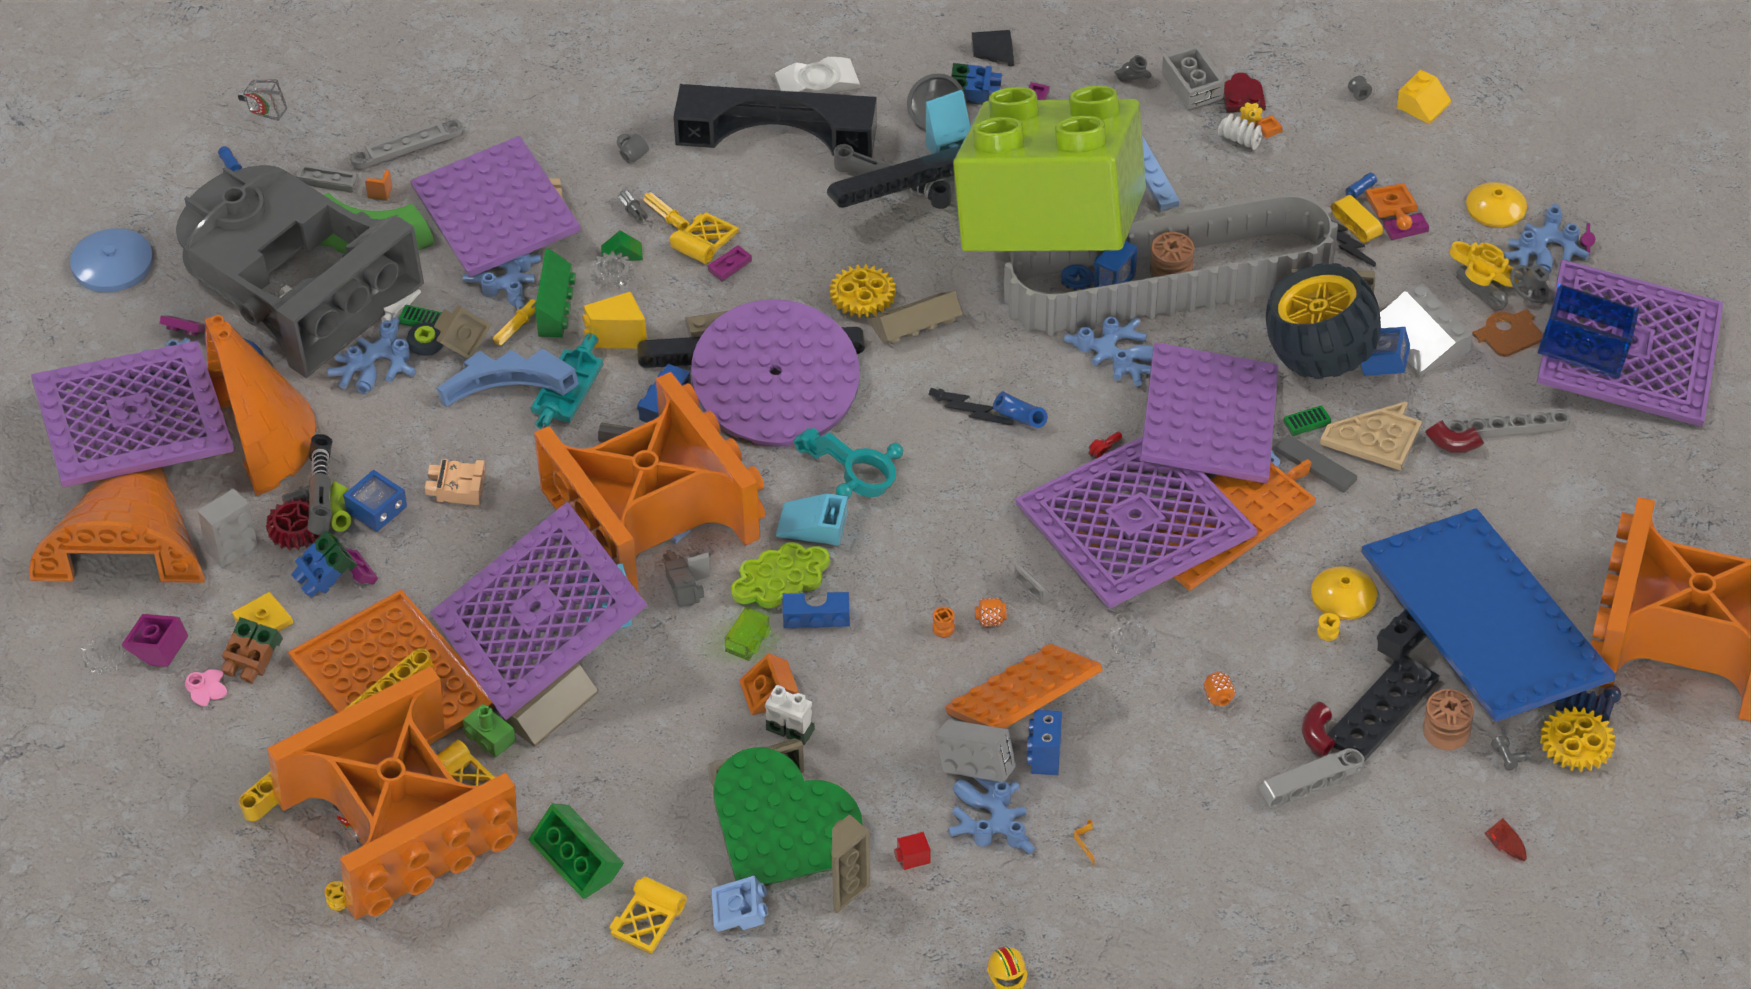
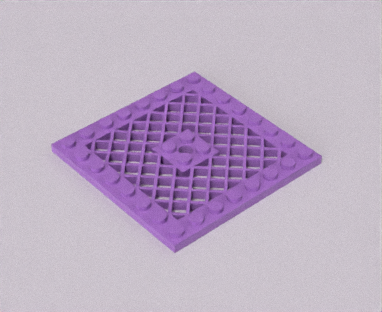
[1536,260,1723,427]
[31,341,234,488]
[1015,436,1257,609]
[430,502,648,720]

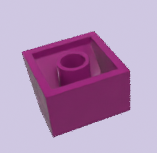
[121,614,188,667]

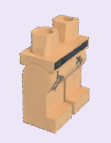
[425,459,485,506]

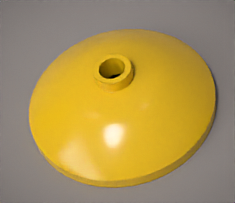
[1466,182,1527,228]
[1311,566,1377,620]

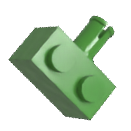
[463,704,516,758]

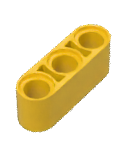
[1331,195,1383,243]

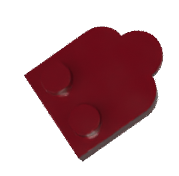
[1223,73,1266,113]

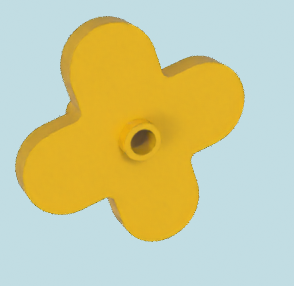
[1449,241,1519,287]

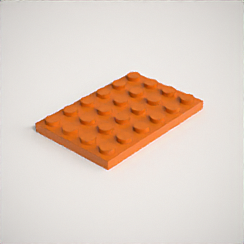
[945,644,1103,729]

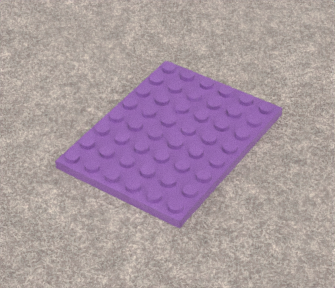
[410,136,581,278]
[1140,342,1278,483]

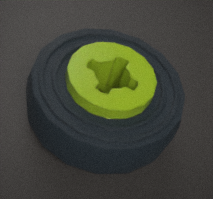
[407,322,443,356]

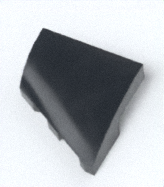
[971,30,1014,66]

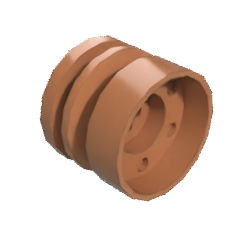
[1150,232,1194,278]
[1423,689,1475,750]

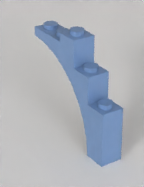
[437,348,579,407]

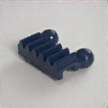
[1555,686,1621,722]

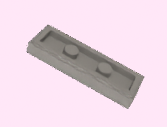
[296,164,359,192]

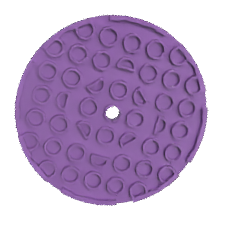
[691,299,860,447]

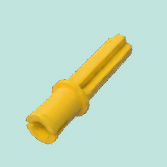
[643,192,689,231]
[492,299,536,346]

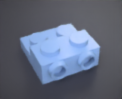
[712,875,768,932]

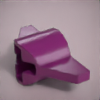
[1579,223,1596,256]

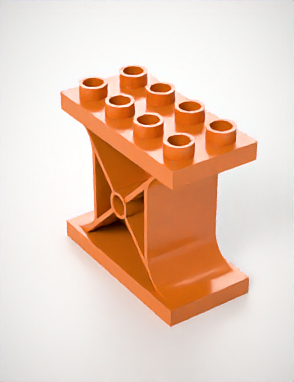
[534,372,765,593]
[1591,497,1751,721]
[267,666,518,920]

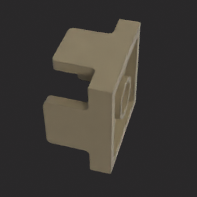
[434,305,491,359]

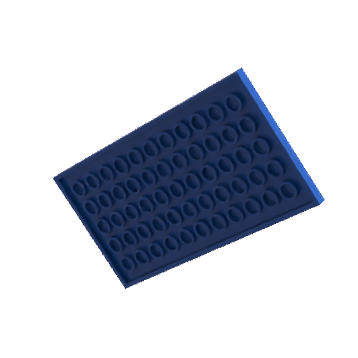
[1361,508,1615,722]

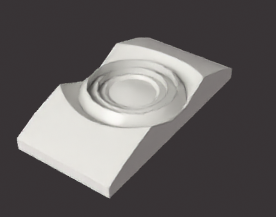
[775,56,860,94]

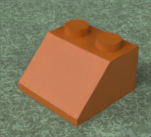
[739,653,799,715]

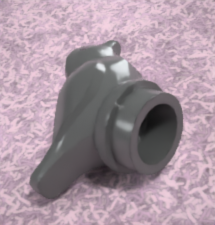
[1114,55,1152,81]

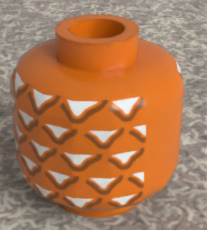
[975,597,1007,627]
[1203,672,1236,706]

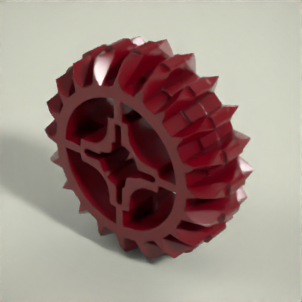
[266,498,321,551]

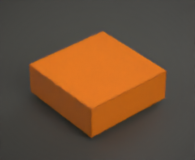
[1255,115,1283,138]

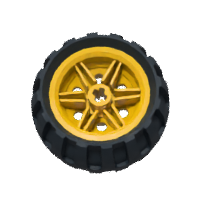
[1266,263,1381,379]

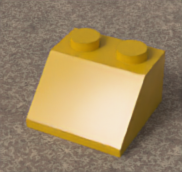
[1397,69,1452,124]

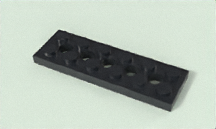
[1327,656,1440,762]

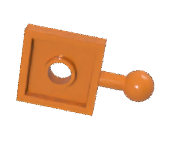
[1366,183,1417,230]

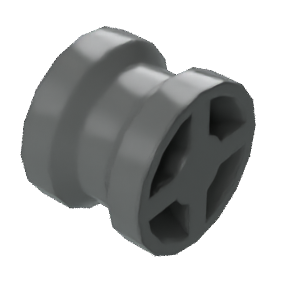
[1348,76,1372,101]

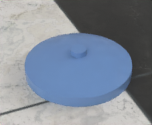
[70,228,153,292]

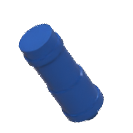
[218,146,242,171]
[1345,172,1377,199]

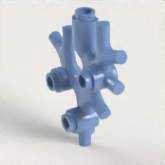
[1504,204,1590,274]
[463,253,541,310]
[328,317,416,394]
[1064,317,1153,386]
[948,777,1035,854]

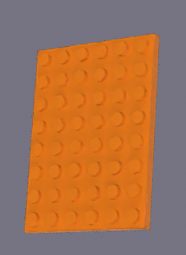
[288,589,495,745]

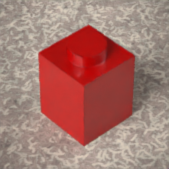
[894,832,931,870]

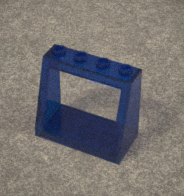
[1537,284,1639,379]

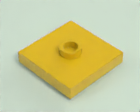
[232,592,293,631]

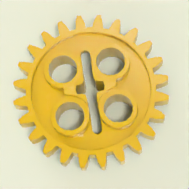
[829,264,896,318]
[1540,707,1616,772]

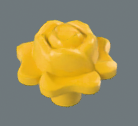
[1240,103,1263,125]

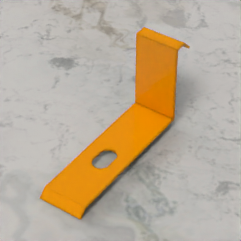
[1074,819,1095,866]

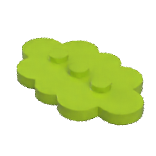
[731,542,830,608]

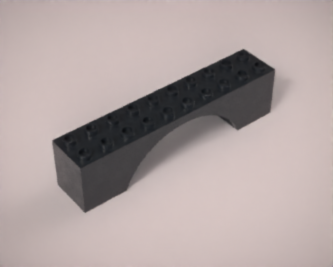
[673,84,877,158]

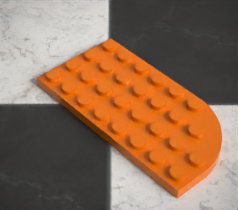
[1155,462,1316,591]

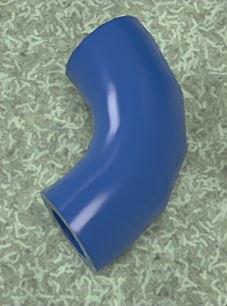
[993,391,1048,428]

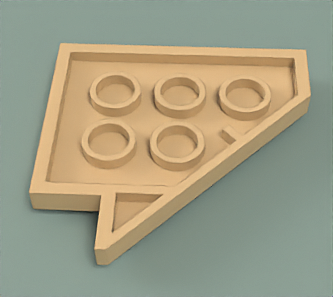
[1320,402,1422,470]

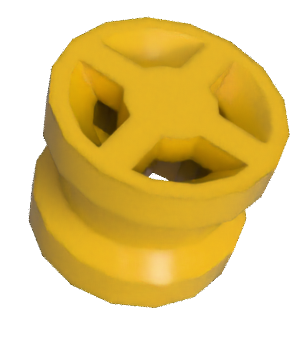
[1317,613,1341,641]
[324,881,346,911]

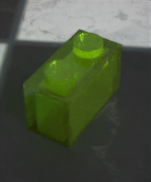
[725,607,771,661]

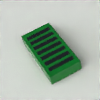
[398,305,442,327]
[1283,405,1331,436]

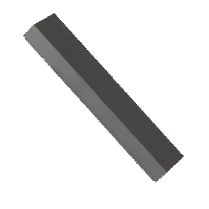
[1275,434,1357,493]

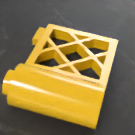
[669,212,739,264]
[437,740,495,786]
[609,876,687,954]

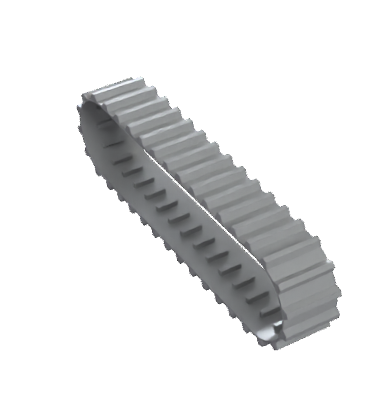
[1004,191,1338,336]

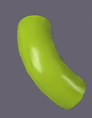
[330,481,351,532]

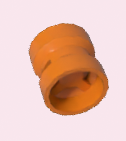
[933,607,955,638]

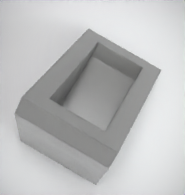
[679,550,711,581]

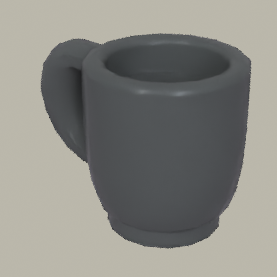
[617,134,649,163]

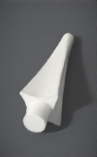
[381,289,421,322]

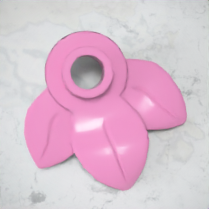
[185,669,228,706]

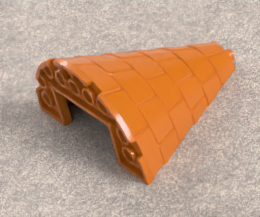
[205,315,317,496]
[29,449,205,583]

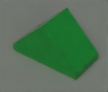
[601,230,643,263]

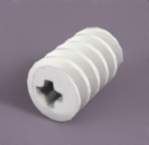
[1218,113,1262,150]

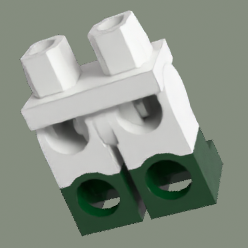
[765,685,815,745]

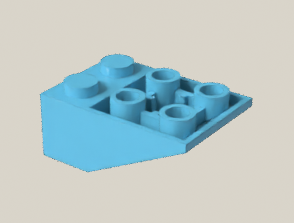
[926,90,971,154]
[776,493,848,546]

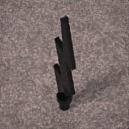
[1331,220,1376,267]
[928,387,1014,425]

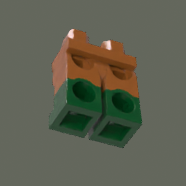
[221,617,283,684]

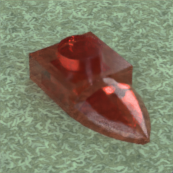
[1484,818,1527,861]

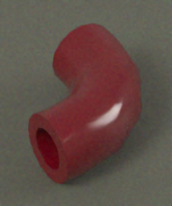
[1425,420,1484,453]
[1301,701,1335,758]

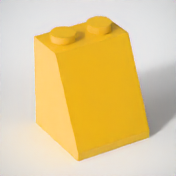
[582,291,647,349]

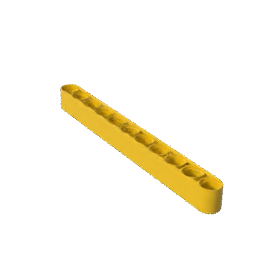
[239,648,434,822]

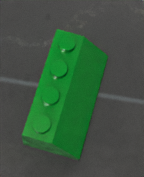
[535,249,576,338]
[528,803,624,899]

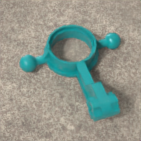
[793,428,903,499]

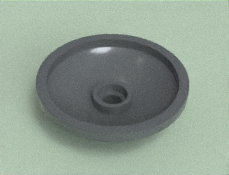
[907,73,966,130]

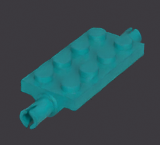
[531,333,603,429]

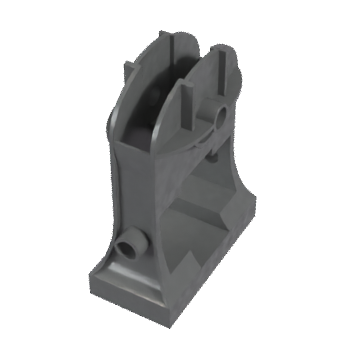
[176,165,424,378]

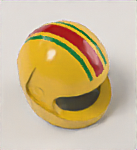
[987,946,1027,989]

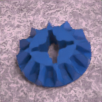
[1061,264,1094,291]

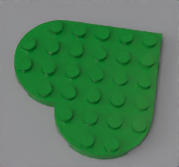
[713,747,863,886]

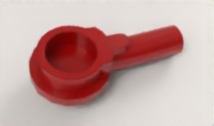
[1088,432,1122,459]

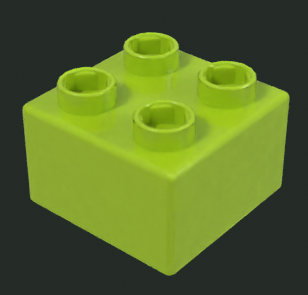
[953,85,1146,251]

